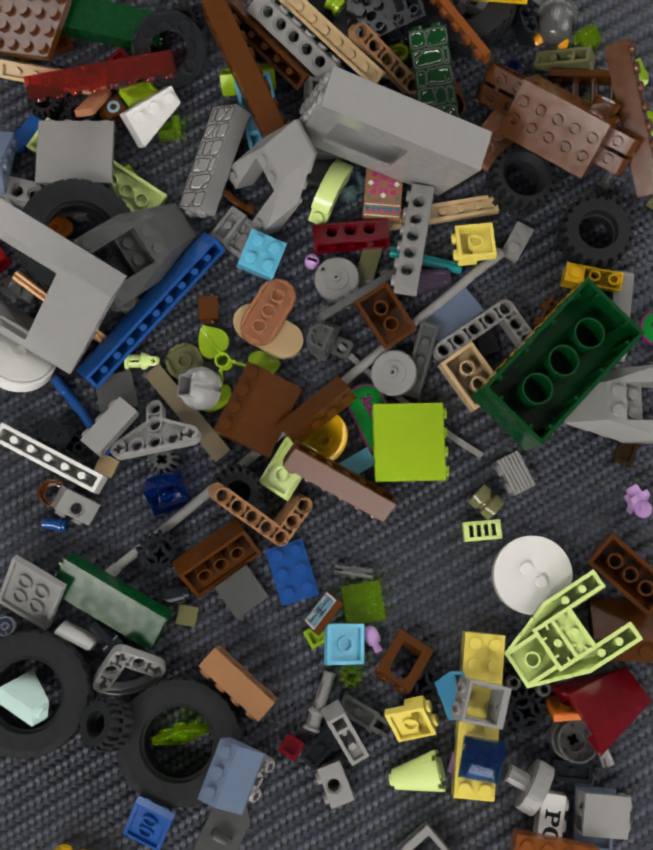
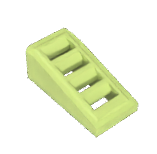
[461,519,502,542]

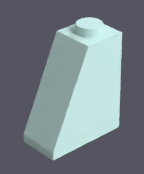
[0,670,49,726]

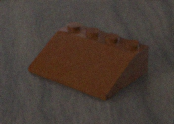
[214,361,303,458]
[588,598,653,662]

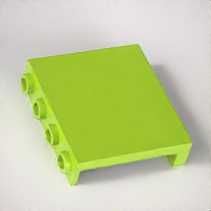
[372,403,449,483]

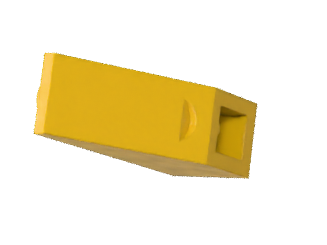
[560,262,624,292]

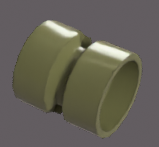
[468,484,505,520]

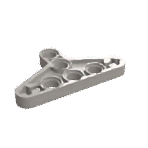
[110,400,202,460]

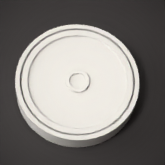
[0,333,56,392]
[492,536,573,615]

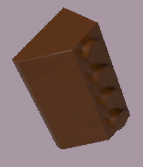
[172,517,262,598]
[586,533,653,617]

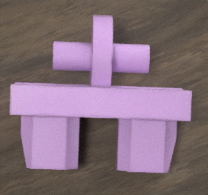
[624,484,652,518]

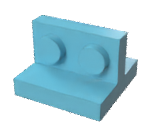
[324,622,364,665]

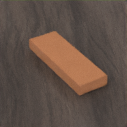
[74,88,112,118]

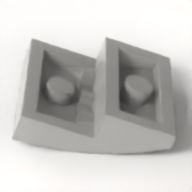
[210,206,258,259]

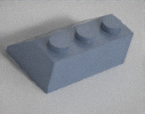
[198,737,265,815]

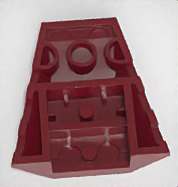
[551,667,652,757]

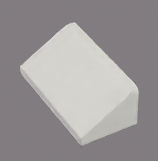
[54,621,98,651]

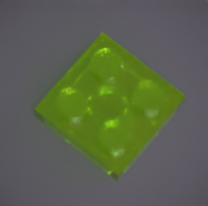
[341,580,386,623]
[151,722,210,746]

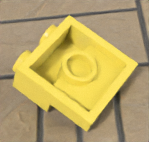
[451,222,497,266]
[385,695,439,742]

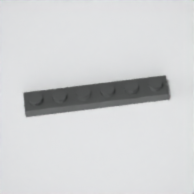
[315,268,406,324]

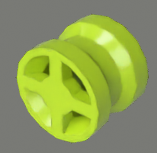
[324,0,347,17]

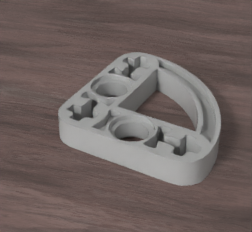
[93,644,166,695]

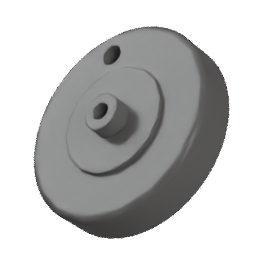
[314,257,360,302]
[371,350,418,397]

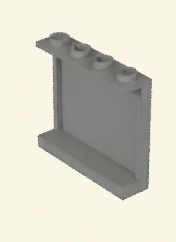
[35,119,117,191]

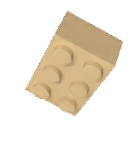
[437,341,493,412]

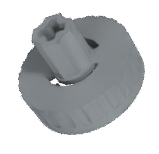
[504,759,555,816]

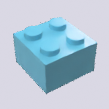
[236,229,287,281]

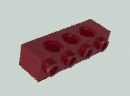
[312,219,389,254]

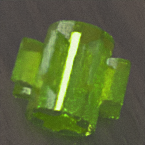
[339,665,363,688]

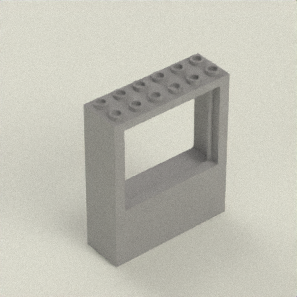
[0,198,127,374]

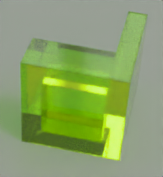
[573,24,602,51]
[158,115,183,142]

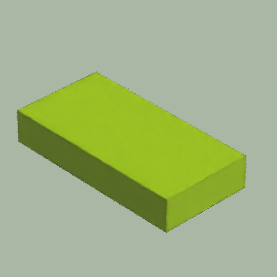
[119,80,158,107]

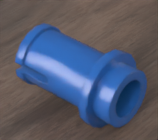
[42,517,68,533]

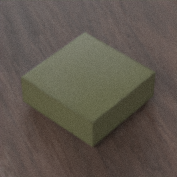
[175,604,199,627]

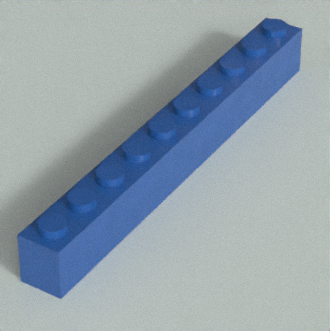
[76,232,226,389]

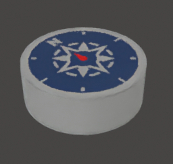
[0,616,17,636]

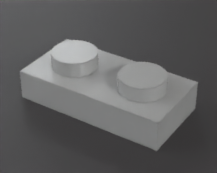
[502,221,534,263]

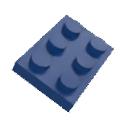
[265,538,319,606]
[123,796,175,850]

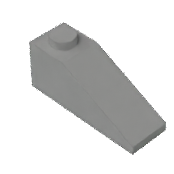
[321,700,369,766]

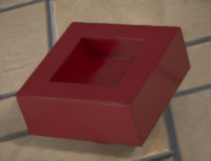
[278,732,305,761]

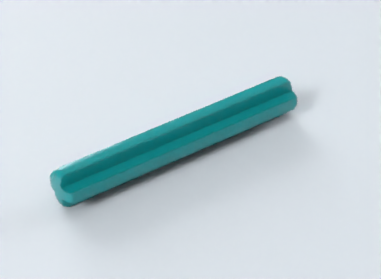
[389,246,463,274]

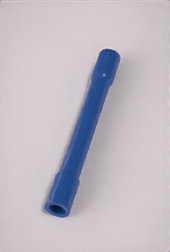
[51,375,111,456]

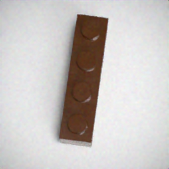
[278,376,357,443]

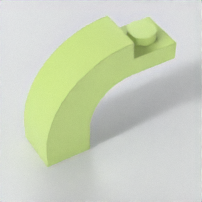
[308,159,354,225]

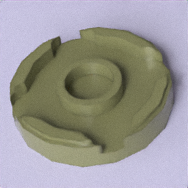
[165,343,204,380]

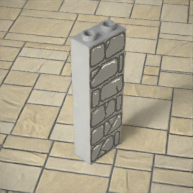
[178,104,250,218]

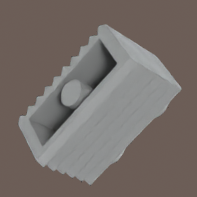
[495,450,536,496]

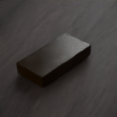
[612,442,639,468]

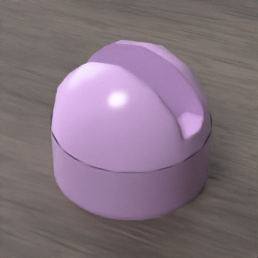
[305,253,320,270]

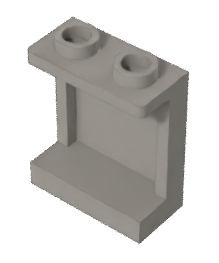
[574,789,632,840]

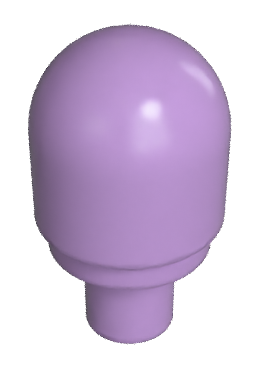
[364,626,382,653]

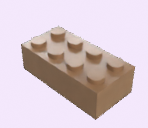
[199,645,277,722]

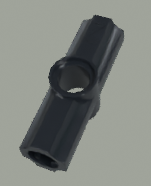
[88,620,141,673]

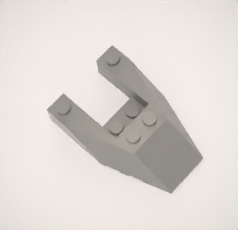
[228,119,317,235]
[564,365,653,444]

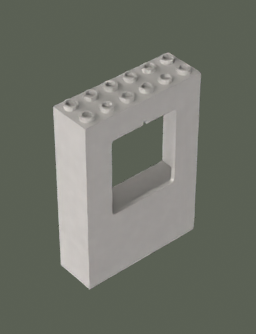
[299,66,492,196]

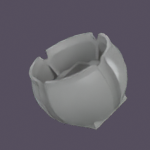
[177,367,222,410]

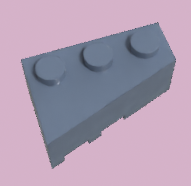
[0,131,18,195]

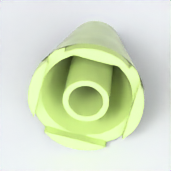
[389,749,446,792]

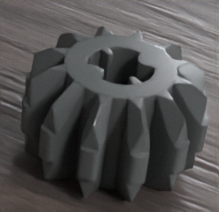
[147,449,180,476]

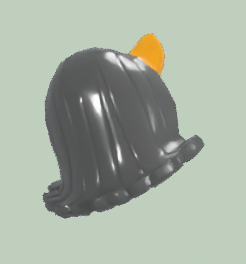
[534,0,579,49]

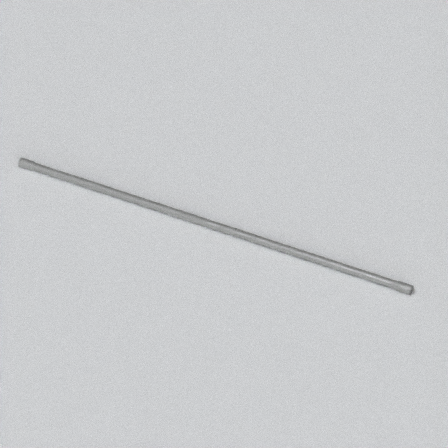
[104,247,505,577]

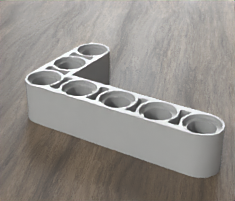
[432,299,532,361]

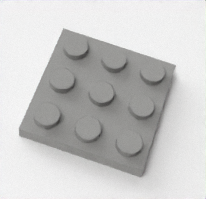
[0,555,67,630]

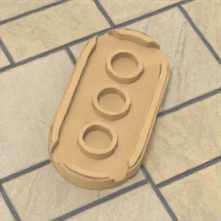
[233,304,303,359]

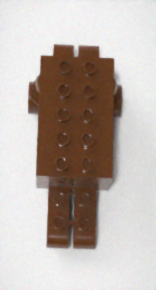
[475,61,641,178]

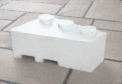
[119,86,181,148]

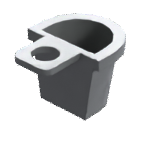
[306,322,353,362]

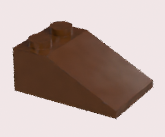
[354,281,418,350]

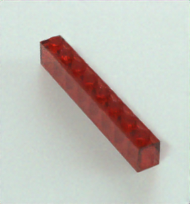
[23,49,177,103]

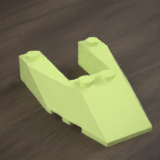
[504,569,643,688]

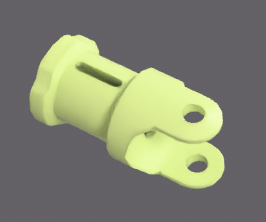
[124,353,160,370]

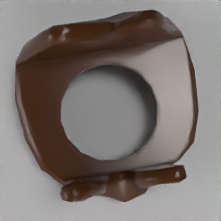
[37,476,67,508]

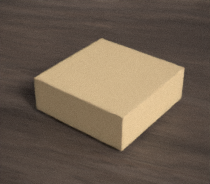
[94,454,120,479]

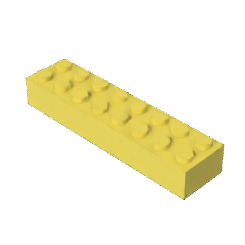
[451,631,505,802]

